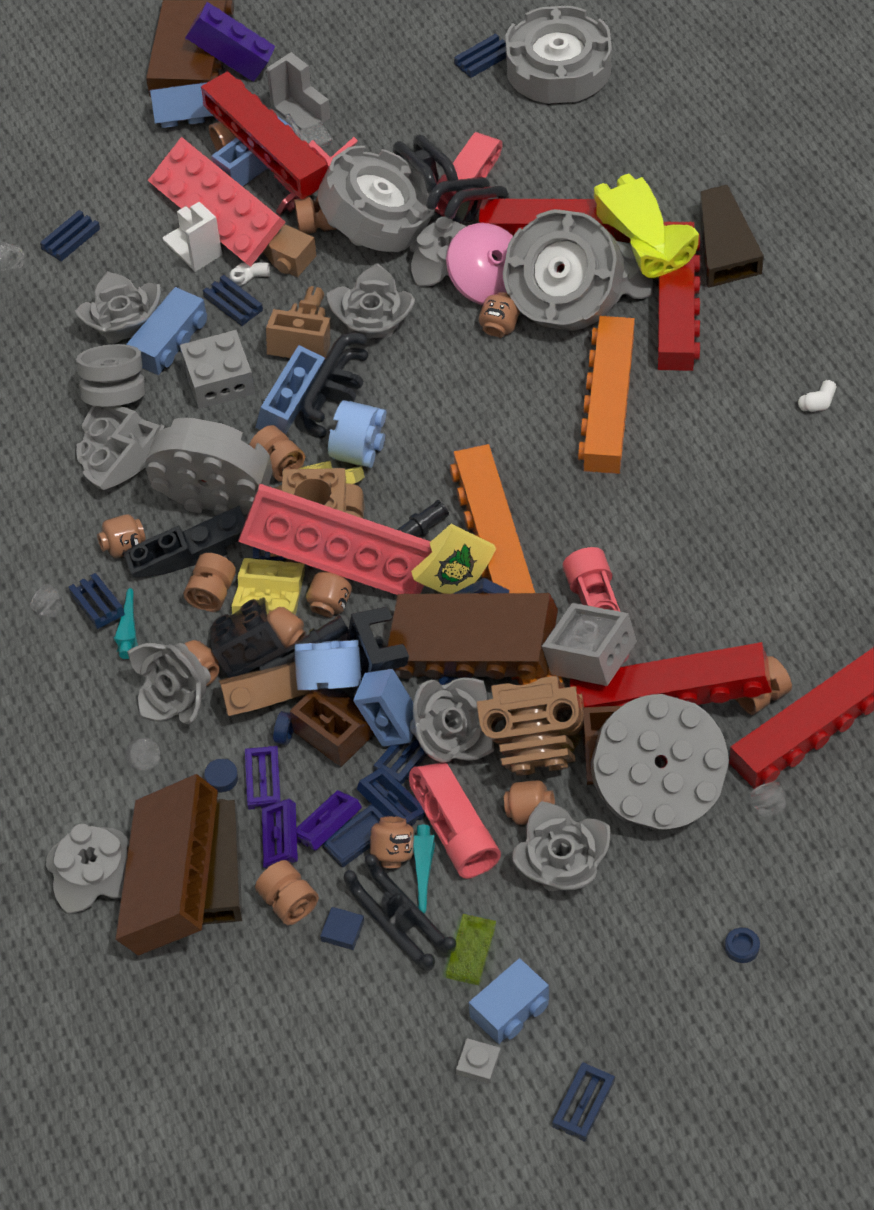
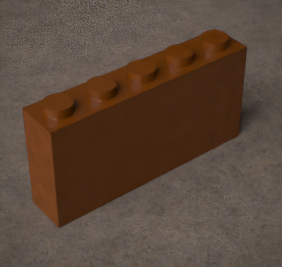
[146,0,234,97]
[387,593,558,680]
[115,774,218,956]

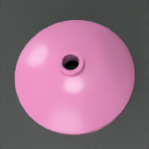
[446,223,513,305]

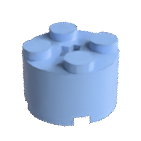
[328,400,387,468]
[294,640,361,690]

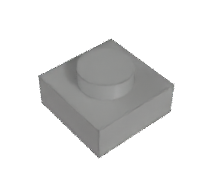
[456,1038,501,1084]

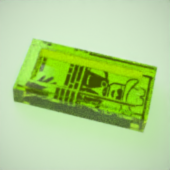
[446,914,496,986]

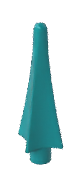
[114,588,138,659]
[413,824,435,913]

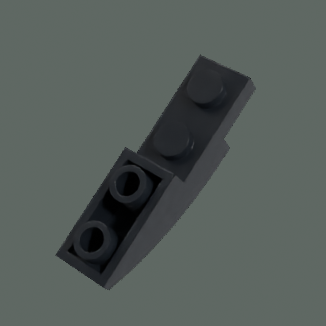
[124,506,246,577]

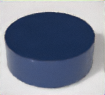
[273,711,294,745]
[204,759,238,793]
[725,927,760,963]

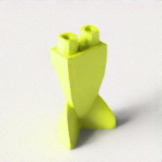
[594,173,699,278]

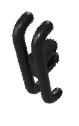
[393,134,458,194]
[426,177,509,223]
[302,332,369,438]
[343,854,456,971]

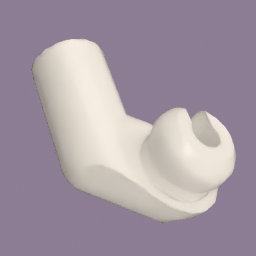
[230,262,270,286]
[798,380,837,412]

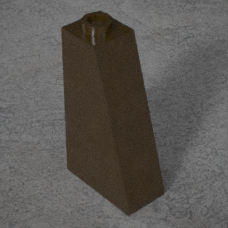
[700,185,764,288]
[202,799,243,925]

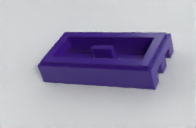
[245,746,281,810]
[297,790,362,851]
[262,799,298,869]

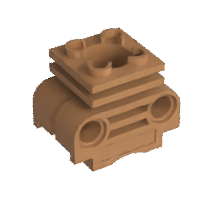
[270,468,365,562]
[477,676,584,776]

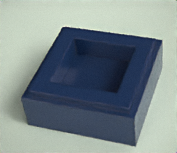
[320,907,365,950]

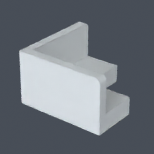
[163,202,222,272]

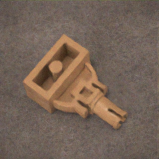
[266,286,330,358]

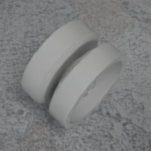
[76,344,146,407]

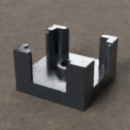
[347,606,409,687]

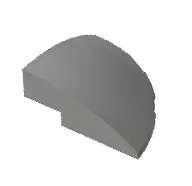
[76,405,160,490]

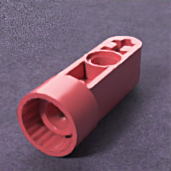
[435,132,502,217]
[562,547,629,663]
[409,762,501,879]

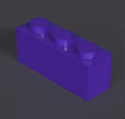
[185,2,275,82]

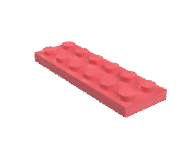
[148,137,286,267]
[239,484,432,595]

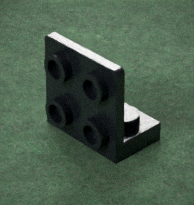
[210,597,287,678]

